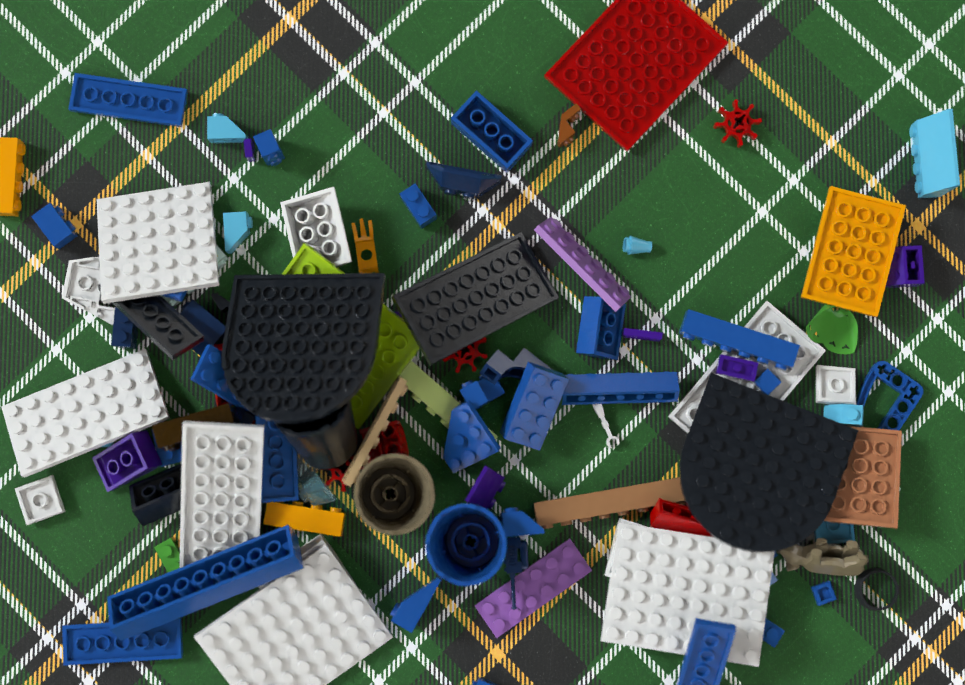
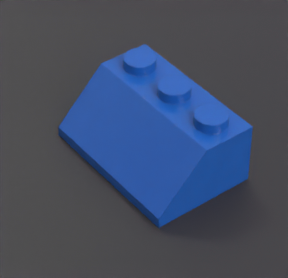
[576,296,626,360]
[500,507,544,537]

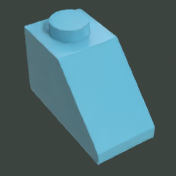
[207,113,248,143]
[223,211,253,254]
[823,404,864,427]

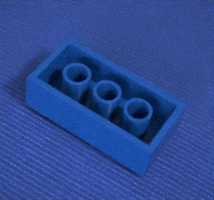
[451,90,533,173]
[499,362,569,451]

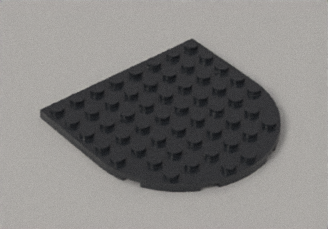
[222,273,386,424]
[679,373,858,552]

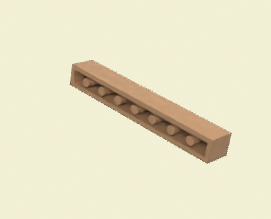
[533,477,686,529]

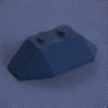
[426,161,502,199]

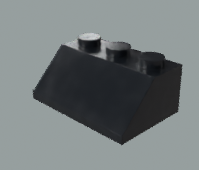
[129,463,182,527]

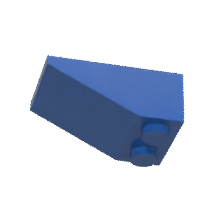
[390,576,442,633]

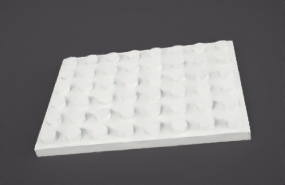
[600,522,775,667]
[194,543,393,685]

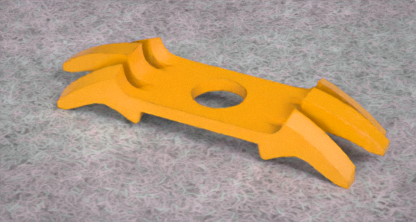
[351,218,379,273]

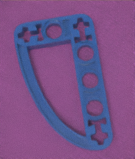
[856,361,923,430]

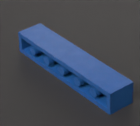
[679,309,800,371]
[562,371,680,405]

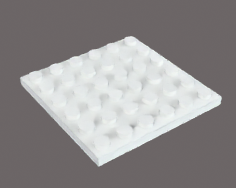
[97,182,220,304]

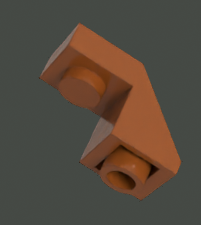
[557,103,581,148]

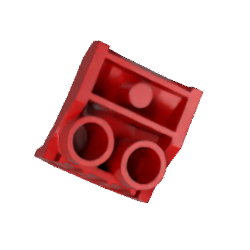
[359,420,409,464]

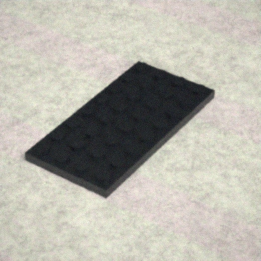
[391,232,559,366]

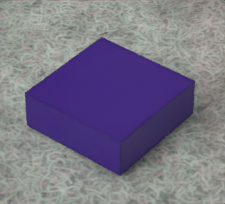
[243,138,256,162]

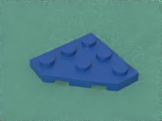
[443,400,501,473]

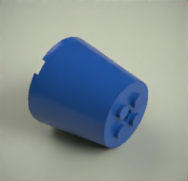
[425,504,507,586]

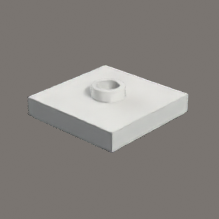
[816,365,856,405]
[15,475,66,525]

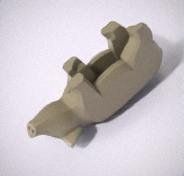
[776,538,868,576]

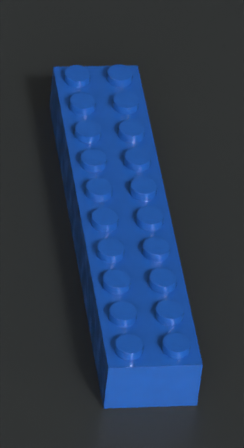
[107,524,304,641]

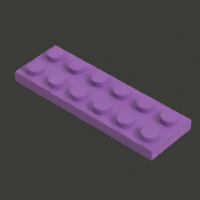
[534,217,631,312]
[474,538,592,638]

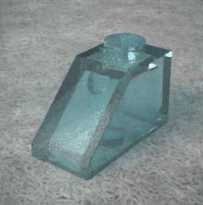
[298,470,337,506]

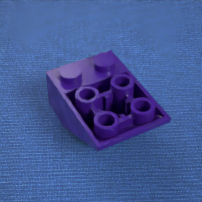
[885,245,925,288]

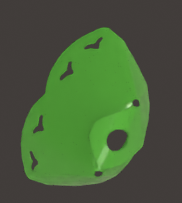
[806,304,858,354]

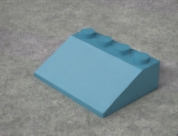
[909,109,960,198]

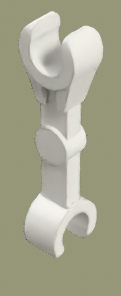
[592,404,619,448]

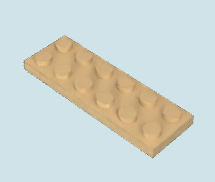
[342,377,408,487]

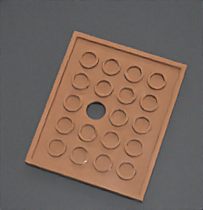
[824,426,902,529]

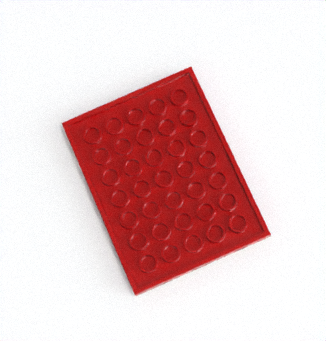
[544,0,729,152]

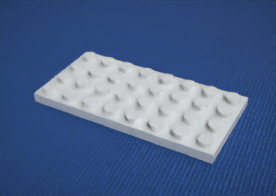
[668,301,826,434]
[1,349,170,478]
[179,421,264,568]

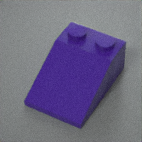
[92,430,163,493]
[465,466,506,510]

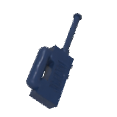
[504,537,529,610]

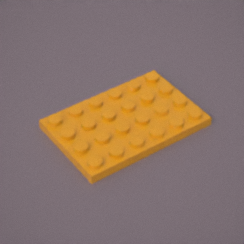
[801,186,906,317]

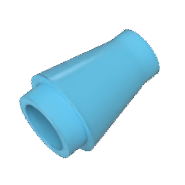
[623,236,652,255]

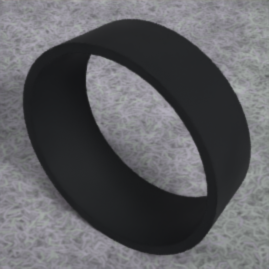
[854,568,899,611]

